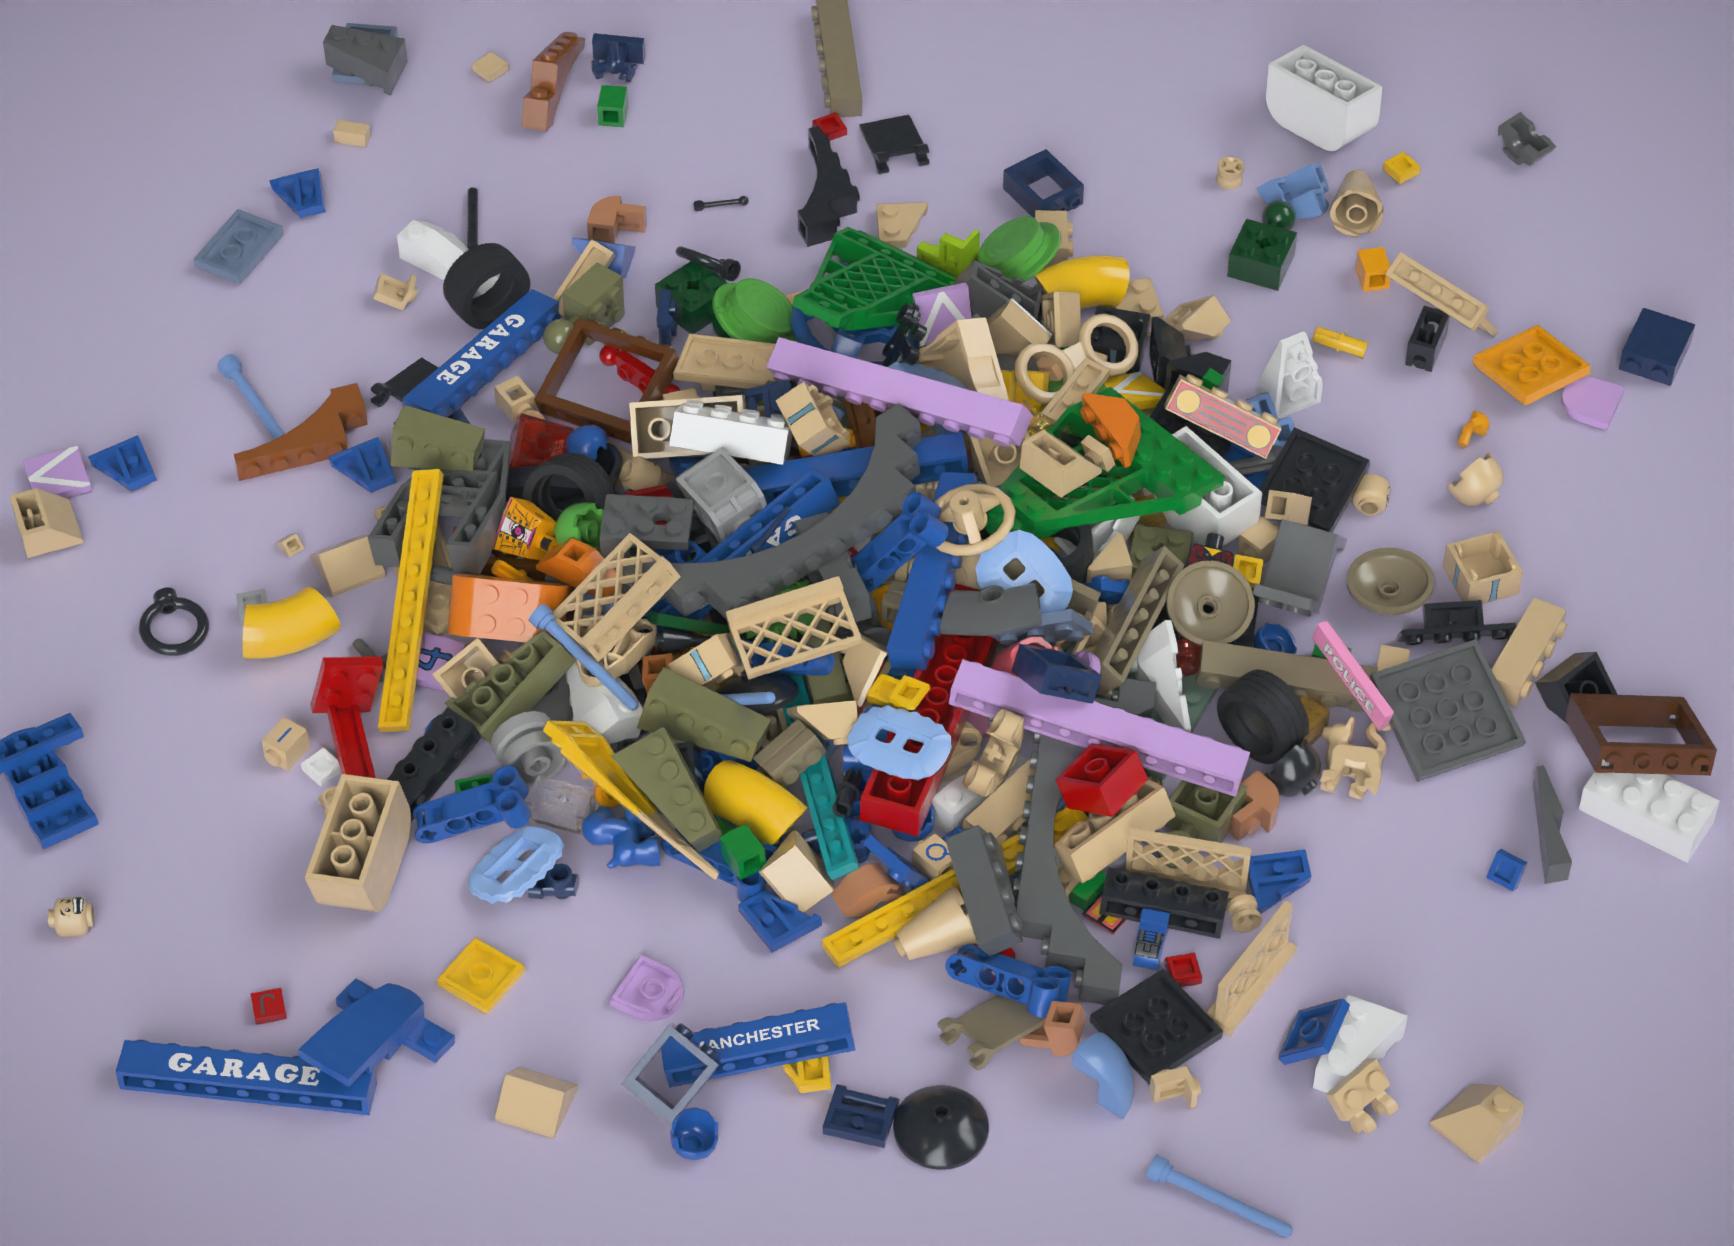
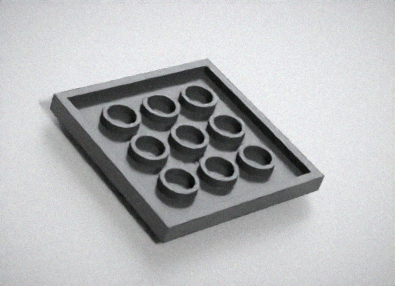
[1369,639,1526,782]

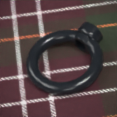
[675,246,741,281]
[139,587,209,656]

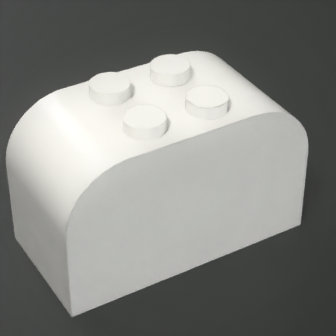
[1266,45,1383,151]
[1142,426,1262,546]

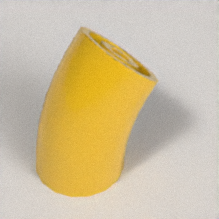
[1034,255,1130,310]
[243,586,341,659]
[704,760,808,845]

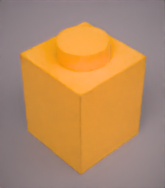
[1355,247,1391,292]

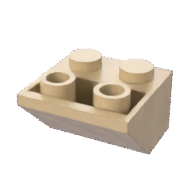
[1020,430,1102,497]
[9,488,83,558]

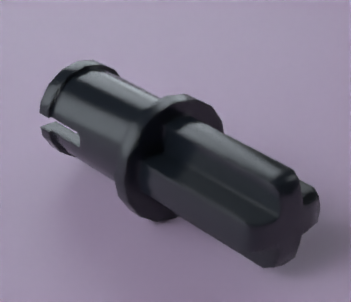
[832,768,862,818]

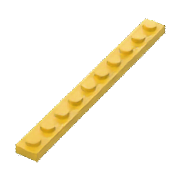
[378,469,443,732]
[822,808,1088,968]

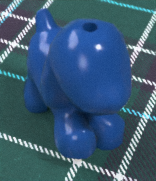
[582,806,660,869]

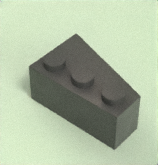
[323,25,408,96]
[954,261,1043,320]

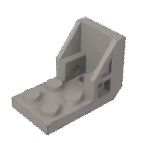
[676,447,767,544]

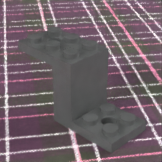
[545,494,694,590]
[1252,519,1347,617]

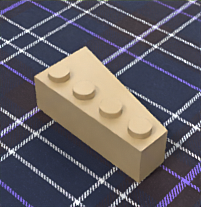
[1054,779,1176,883]

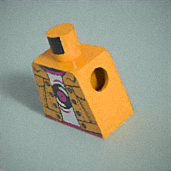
[493,497,558,560]

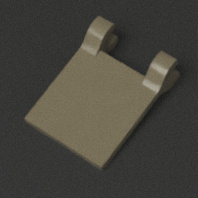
[937,995,1044,1070]

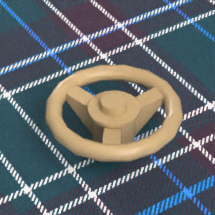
[935,484,1016,556]

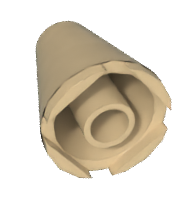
[1330,170,1384,237]
[892,886,977,960]

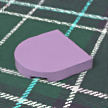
[1561,377,1625,431]
[610,954,684,1021]

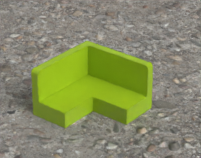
[917,230,980,277]

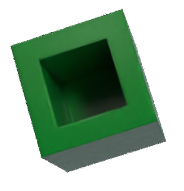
[597,85,628,127]
[719,824,766,880]

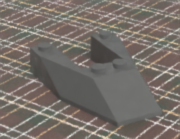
[368,439,511,574]

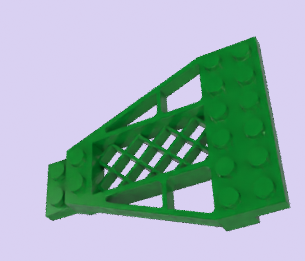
[792,227,974,331]
[983,387,1225,539]

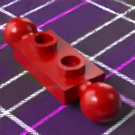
[599,345,680,400]

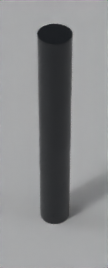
[467,187,478,249]

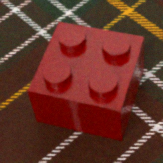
[1055,743,1148,817]

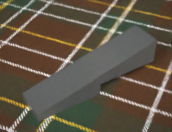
[1533,765,1572,884]

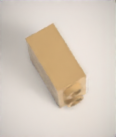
[986,298,1052,361]

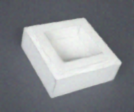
[301,747,341,787]

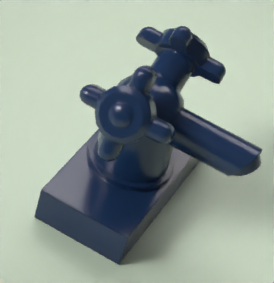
[591,33,645,82]

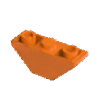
[1080,393,1141,468]
[536,538,616,598]

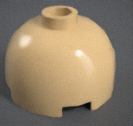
[1447,452,1504,506]

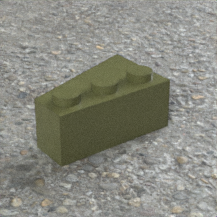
[390,405,485,471]
[796,618,854,704]

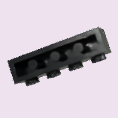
[387,707,482,822]
[1099,867,1229,939]

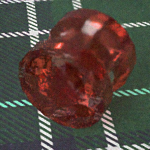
[1175,639,1200,676]

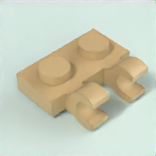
[1326,1058,1398,1135]

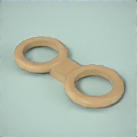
[1015,314,1138,405]

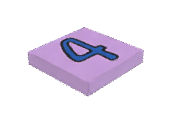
[416,632,467,692]

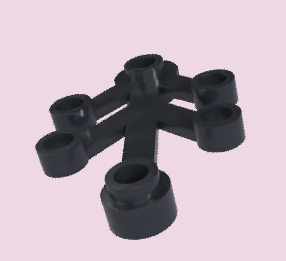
[881,303,927,367]

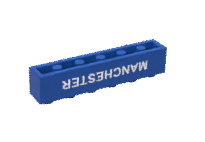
[661,1002,856,1088]

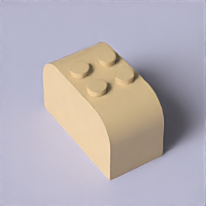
[629,395,746,459]
[305,774,411,912]

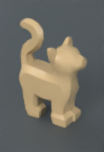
[1319,716,1391,800]

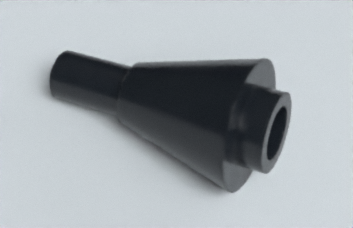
[655,626,711,654]

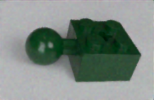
[1227,200,1297,291]
[655,261,733,339]

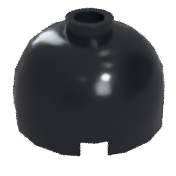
[1264,739,1321,797]

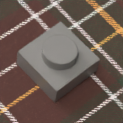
[236,589,267,623]

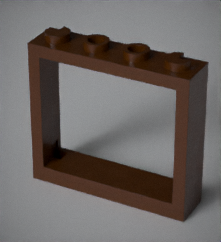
[534,318,679,444]
[1565,693,1717,776]

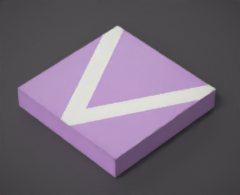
[912,282,972,347]
[23,446,92,498]

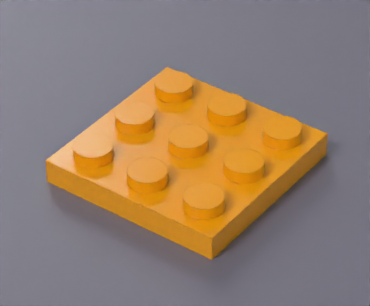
[1473,325,1591,406]

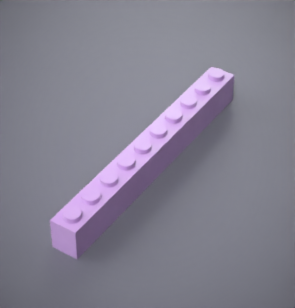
[766,337,1033,447]
[949,659,1250,797]

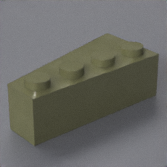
[445,630,575,745]
[637,667,772,762]
[611,727,724,853]

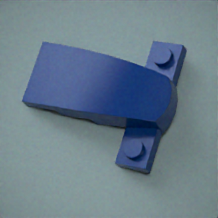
[0,713,99,849]
[298,978,455,1087]

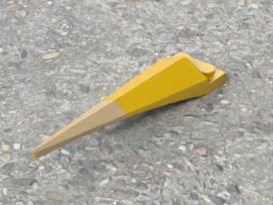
[543,720,719,881]

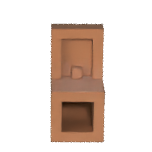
[587,196,647,243]
[1230,770,1280,841]
[831,863,906,918]
[1019,1001,1086,1057]

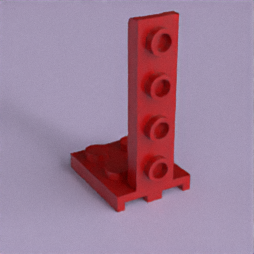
[310,656,383,778]

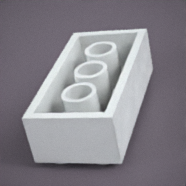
[669,400,792,464]
[1579,759,1720,863]

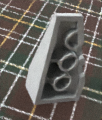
[397,220,498,297]
[1257,331,1323,418]
[1130,620,1191,733]
[566,655,643,744]
[932,754,1028,833]

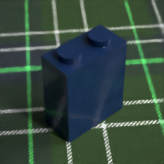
[1619,308,1695,386]

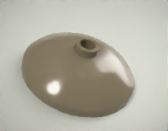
[1347,548,1434,615]
[1166,561,1255,646]

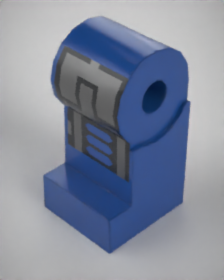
[1133,908,1170,971]

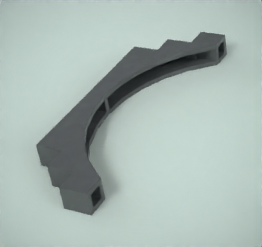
[621,404,922,620]
[1012,678,1156,1005]

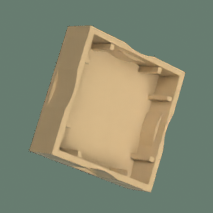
[915,317,1009,458]

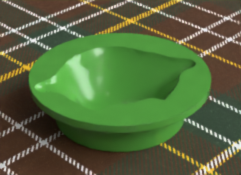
[978,216,1061,283]
[712,278,796,344]

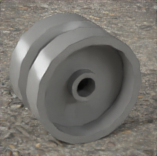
[491,711,566,786]

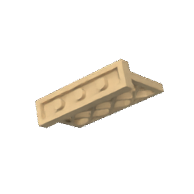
[1385,252,1499,337]
[553,533,681,662]
[725,576,862,680]
[1125,828,1252,903]
[1206,900,1297,1037]

